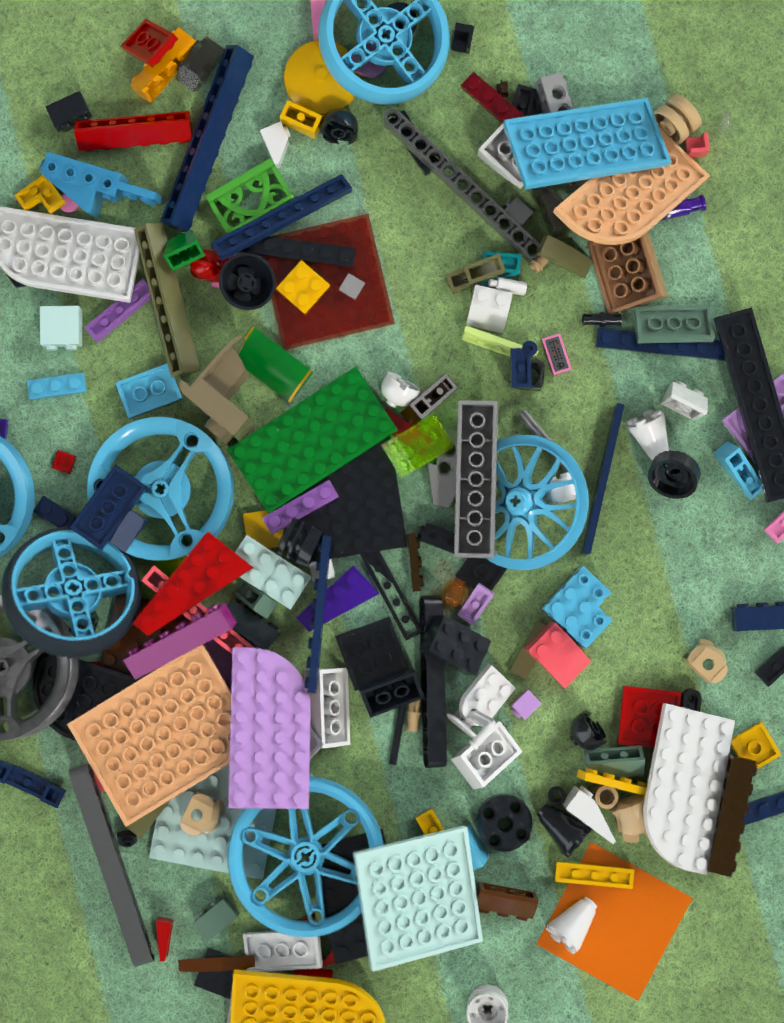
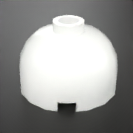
[381,372,420,408]

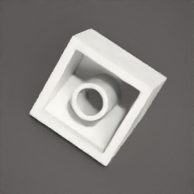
[466,285,513,334]

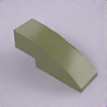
[536,235,592,278]
[446,253,506,294]

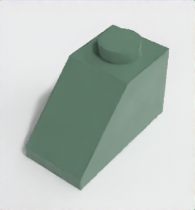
[233,579,278,619]

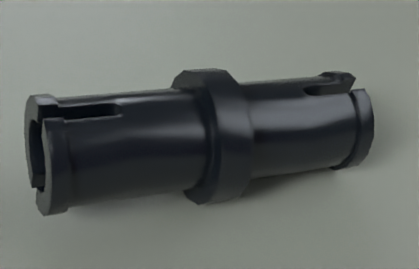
[582,312,622,327]

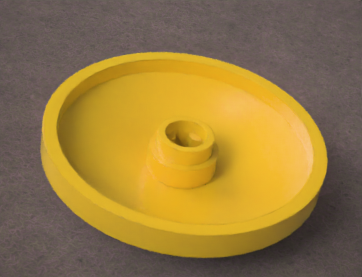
[284,40,360,116]

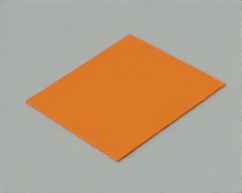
[536,842,693,1001]

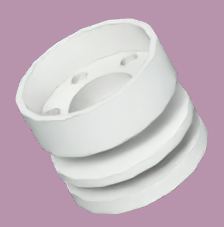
[467,984,508,1023]

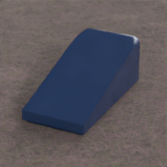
[110,509,148,553]

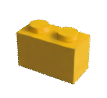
[279,100,323,139]

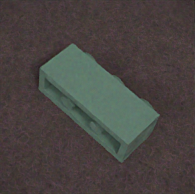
[583,745,645,778]

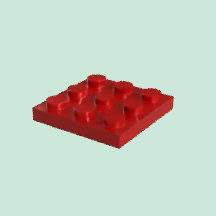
[617,685,682,748]

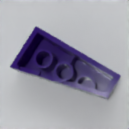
[296,565,379,632]

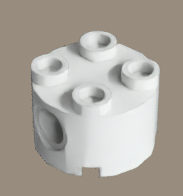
[544,472,576,505]

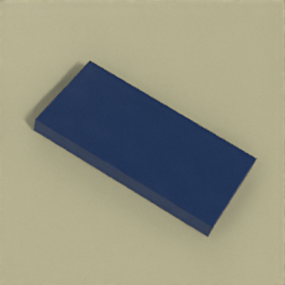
[69,464,148,551]

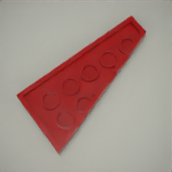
[132,531,253,636]

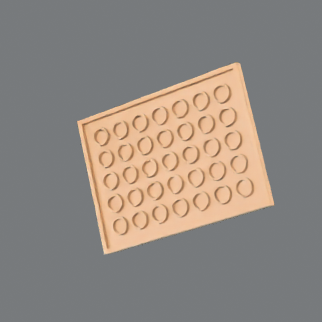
[67,644,231,827]

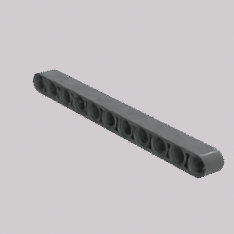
[383,109,540,260]
[69,763,155,967]

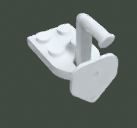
[447,664,516,750]

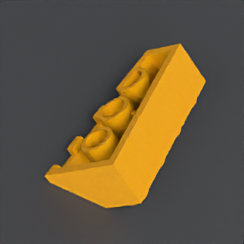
[130,27,198,105]

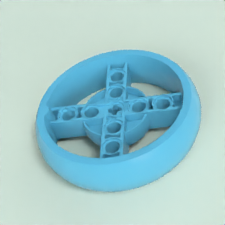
[318,0,450,105]

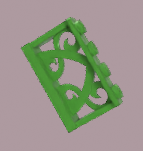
[205,158,294,234]

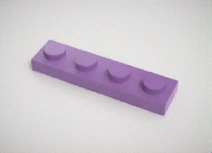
[84,279,151,343]
[262,480,339,535]

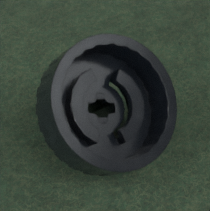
[648,450,701,499]

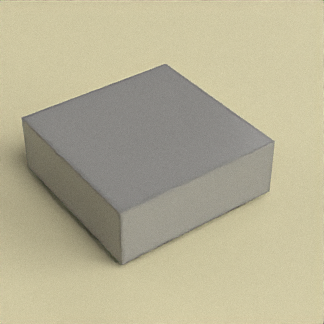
[339,273,365,300]

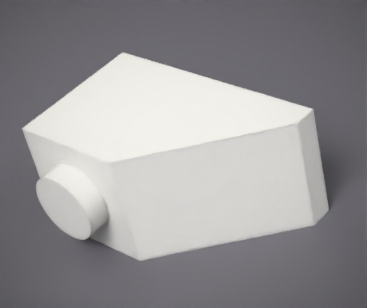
[260,121,291,169]

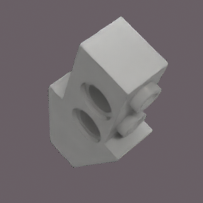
[535,72,580,114]
[428,428,457,509]

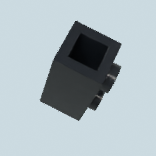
[418,523,455,554]

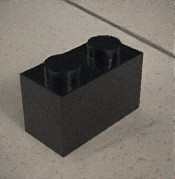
[45,91,93,132]

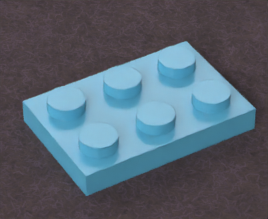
[115,363,183,419]

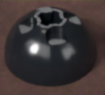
[219,253,276,310]

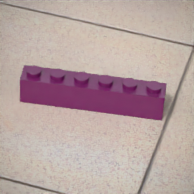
[123,603,237,680]

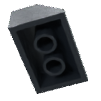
[227,599,280,650]
[359,669,425,718]

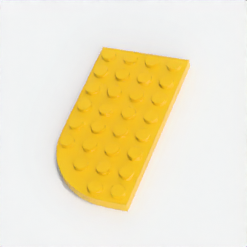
[230,969,386,1023]

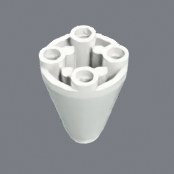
[627,409,669,461]
[546,897,597,954]

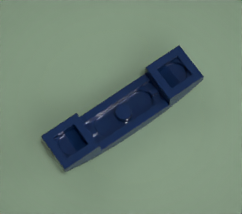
[0,760,66,808]

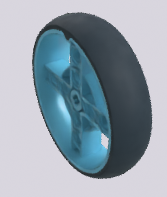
[1,527,142,657]

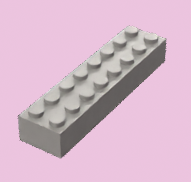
[454,400,498,559]

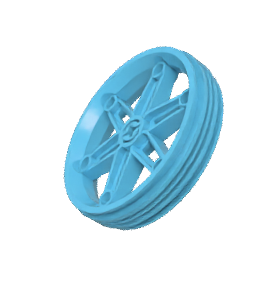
[228,777,384,937]

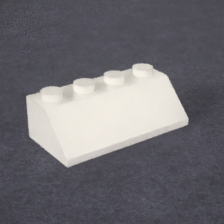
[304,668,351,749]

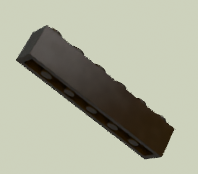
[707,754,757,877]

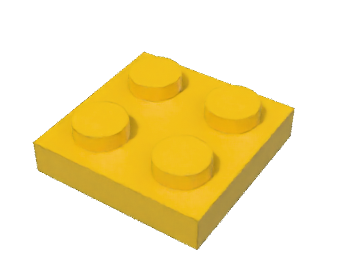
[276,260,330,314]

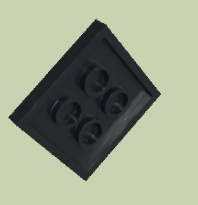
[335,617,409,691]

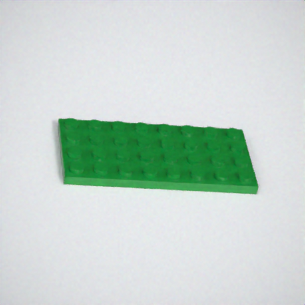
[227,366,398,514]

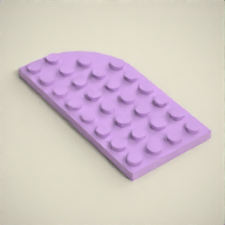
[228,647,310,809]

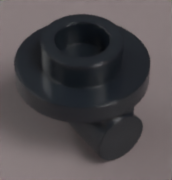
[117,830,137,848]

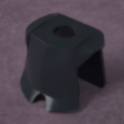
[508,357,545,391]

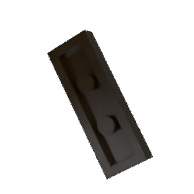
[407,533,424,592]

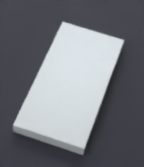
[243,930,323,972]

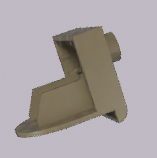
[179,335,256,444]

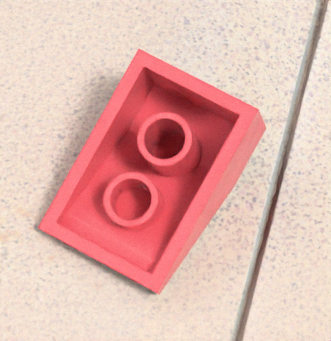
[524,621,591,689]

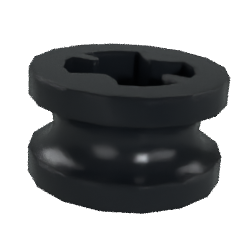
[548,786,566,805]

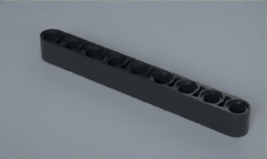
[419,595,447,768]

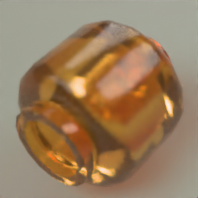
[441,578,469,608]

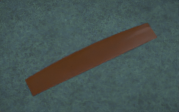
[178,955,255,972]

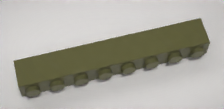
[134,223,201,377]

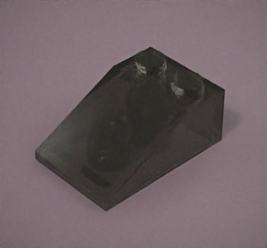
[532,186,572,238]

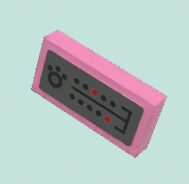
[542,333,572,376]

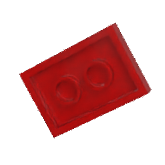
[121,19,178,67]

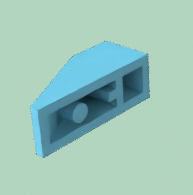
[713,441,763,500]

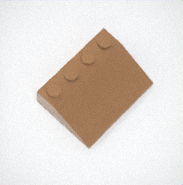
[587,231,668,314]

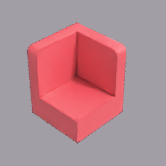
[685,132,710,158]

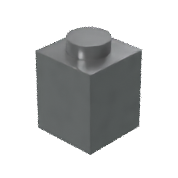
[503,197,534,227]

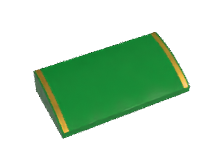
[238,326,314,404]

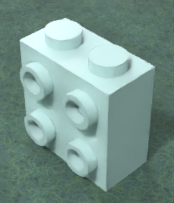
[40,306,83,351]

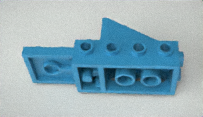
[40,152,163,218]

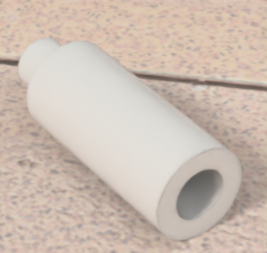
[488,277,527,296]

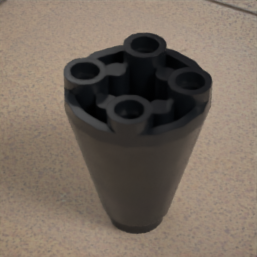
[537,803,592,858]

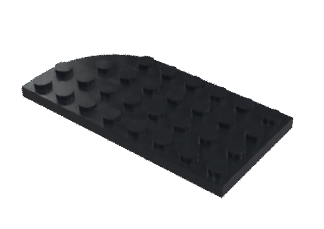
[33,652,141,741]

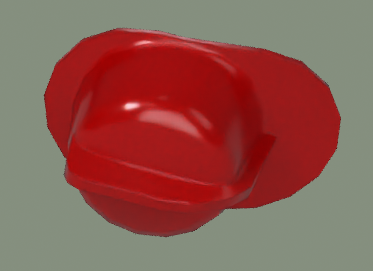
[190,250,229,283]

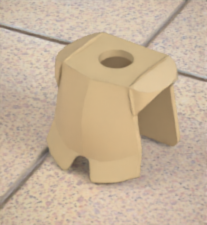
[682,639,728,684]
[180,789,225,836]
[609,794,649,843]

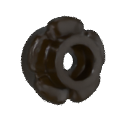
[496,79,508,97]

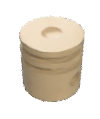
[592,784,619,809]

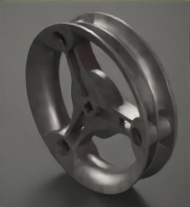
[0,595,79,741]

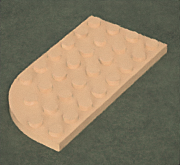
[553,126,710,245]

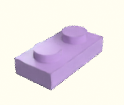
[457,583,495,625]

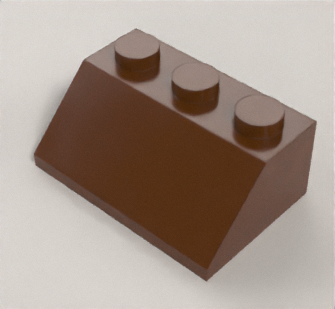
[476,882,539,921]

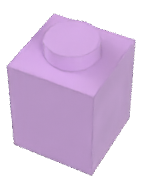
[510,689,542,720]

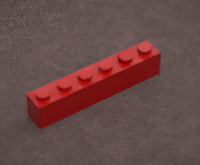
[74,111,193,152]

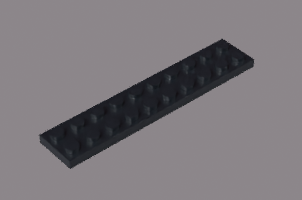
[714,307,784,503]

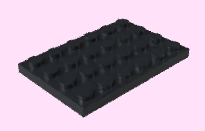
[308,828,387,964]

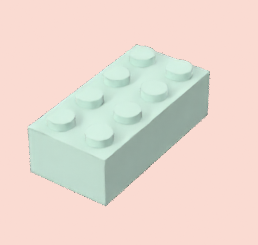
[235,535,312,610]

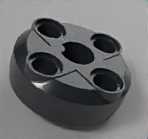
[476,794,533,852]

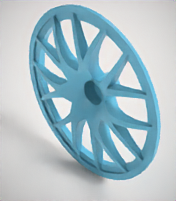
[486,435,589,570]

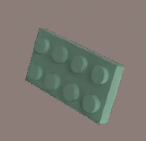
[633,305,715,343]

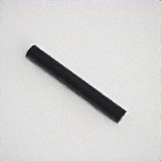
[389,707,406,765]

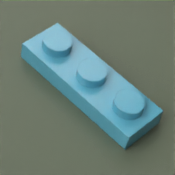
[27,373,87,400]

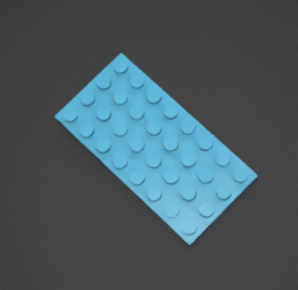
[503,98,671,190]

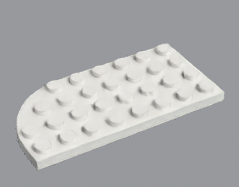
[0,206,140,303]
[643,703,735,875]

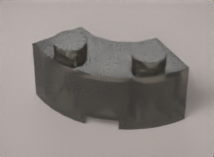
[175,36,225,92]

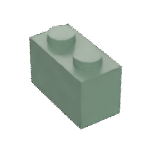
[193,895,239,942]

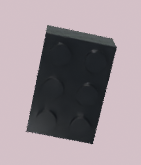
[419,615,491,676]

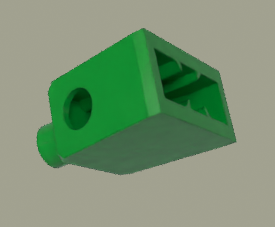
[163,230,205,271]

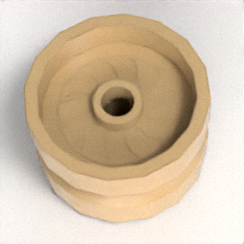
[653,94,702,144]

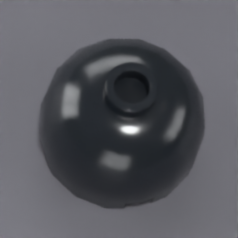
[320,108,358,145]
[570,710,607,750]

